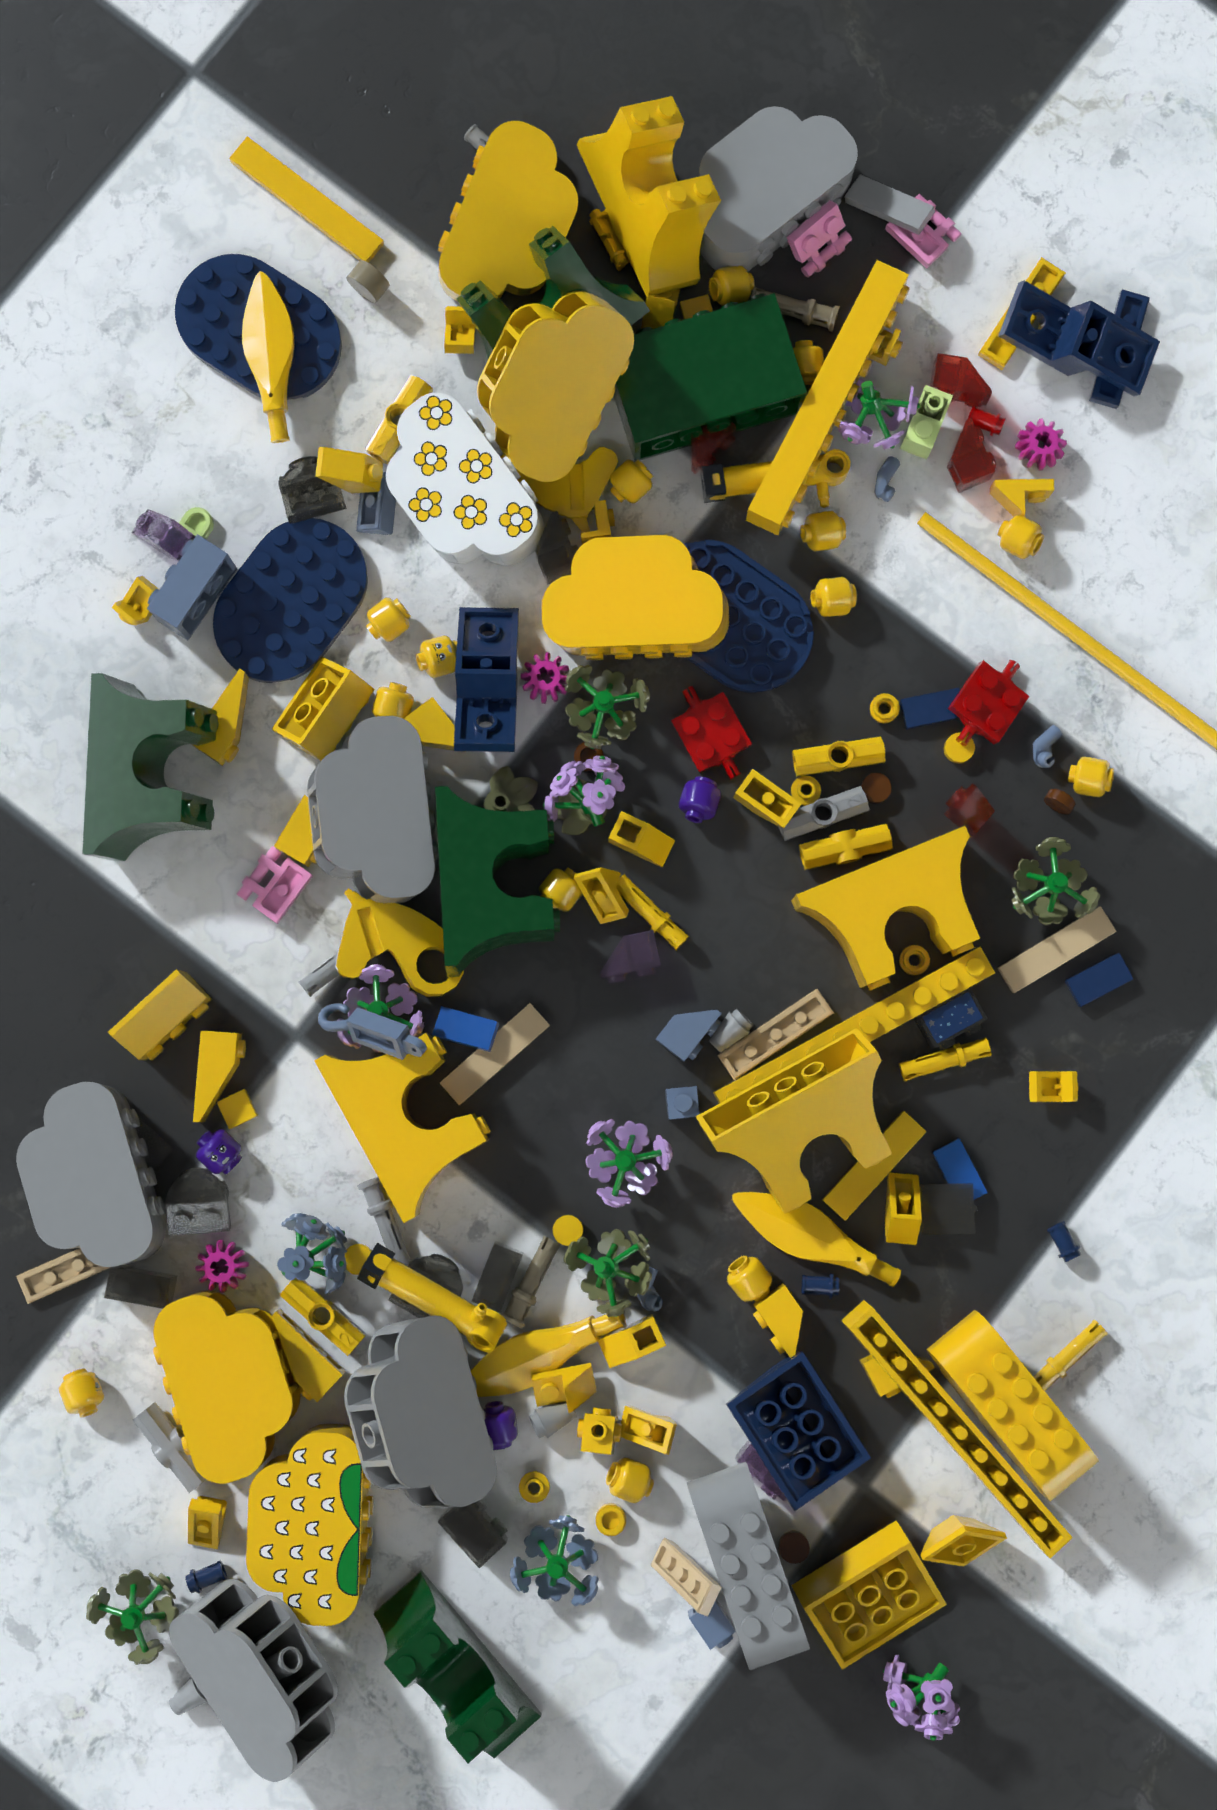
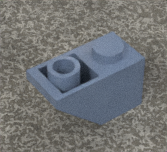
[655,1010,722,1062]

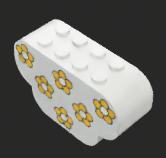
[386,392,545,566]

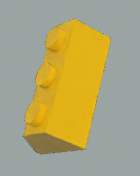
[272,657,375,761]
[108,969,212,1061]

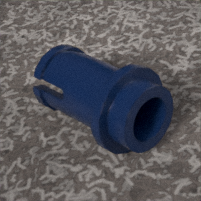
[1047,1221,1081,1262]
[801,1274,839,1299]
[185,1560,227,1594]

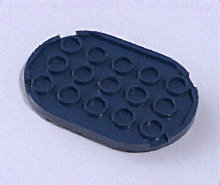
[175,254,342,400]
[213,518,368,683]
[684,540,813,693]

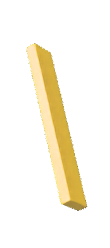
[229,136,384,263]

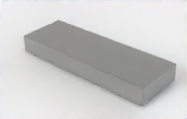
[844,174,935,235]

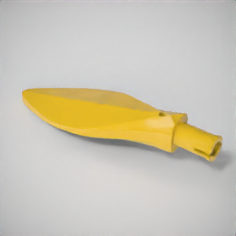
[242,271,294,443]
[732,1192,901,1287]
[470,1314,627,1397]

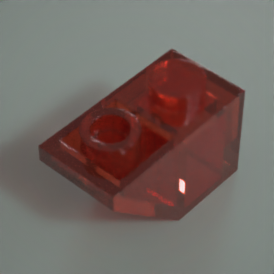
[930,353,992,407]
[947,418,996,493]
[690,421,737,474]
[944,783,995,837]

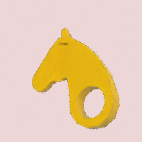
[495,438,618,532]
[335,888,464,997]

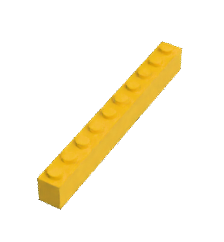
[746,260,910,535]
[713,947,995,1103]
[841,1300,1073,1558]

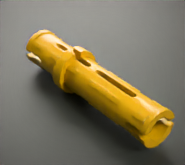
[616,874,689,950]
[899,1037,992,1082]
[1033,1320,1108,1391]

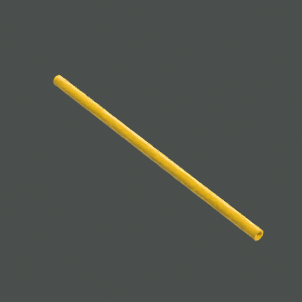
[917,512,1217,750]

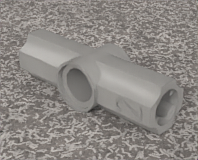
[778,786,870,841]
[133,1402,206,1493]

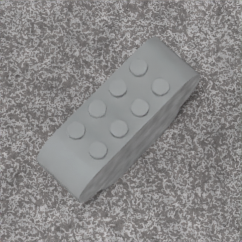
[699,106,858,272]
[307,716,438,904]
[16,1082,166,1267]
[344,1315,497,1508]
[687,1462,810,1670]
[169,1579,338,1782]

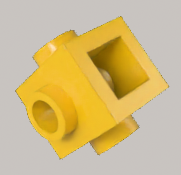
[577,1407,622,1455]

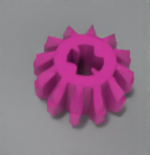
[1015,418,1067,471]
[520,652,569,704]
[195,1240,249,1293]

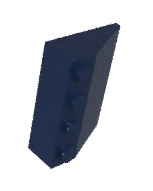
[726,1351,871,1511]

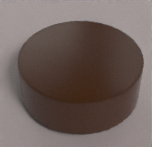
[574,742,604,773]
[861,773,891,804]
[1044,789,1076,815]
[778,1530,810,1564]

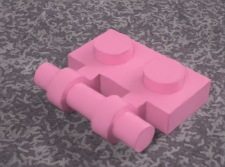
[885,194,962,269]
[786,200,852,278]
[237,846,313,924]

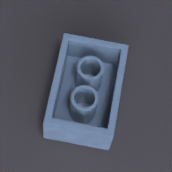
[147,534,237,641]

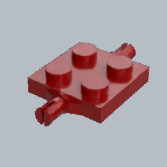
[948,660,1030,746]
[671,686,752,780]

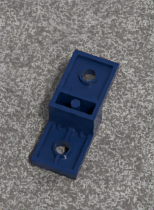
[998,280,1160,397]
[454,607,519,752]

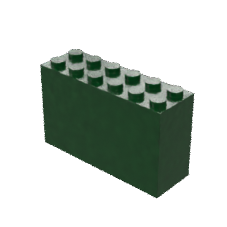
[614,293,807,462]

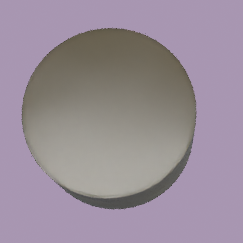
[346,260,390,303]

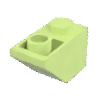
[900,385,953,460]

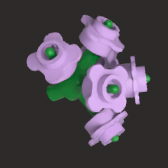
[883,1655,960,1741]

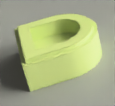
[177,507,214,539]

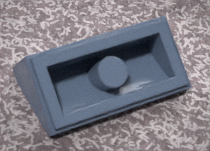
[356,472,396,535]

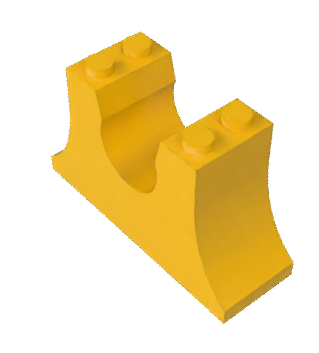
[577,96,721,297]
[791,826,980,991]
[696,1028,892,1214]
[314,1033,491,1223]

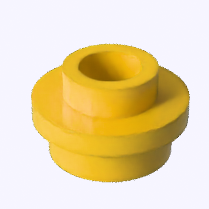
[870,693,900,723]
[791,776,821,806]
[899,945,930,975]
[519,1471,550,1503]

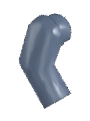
[874,456,900,502]
[1033,725,1063,768]
[637,1266,663,1312]

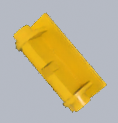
[589,209,630,271]

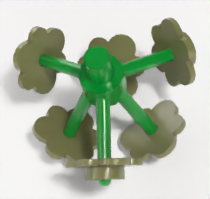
[565,665,650,749]
[1011,837,1100,925]
[563,1229,652,1317]
[86,1569,179,1665]

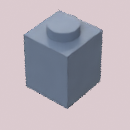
[665,1086,699,1119]
[688,1599,736,1650]

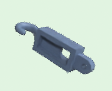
[318,1003,427,1060]

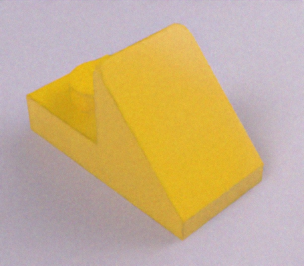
[641,289,680,329]
[989,479,1054,517]
[574,867,629,924]
[531,1363,597,1413]
[621,1406,677,1455]
[188,1496,227,1550]

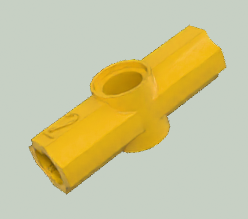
[366,375,433,465]
[792,736,886,777]
[799,824,893,870]
[280,1277,366,1356]

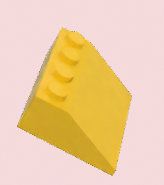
[791,1520,947,1670]

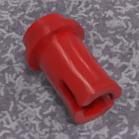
[966,406,1006,436]

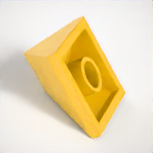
[920,1515,1007,1567]

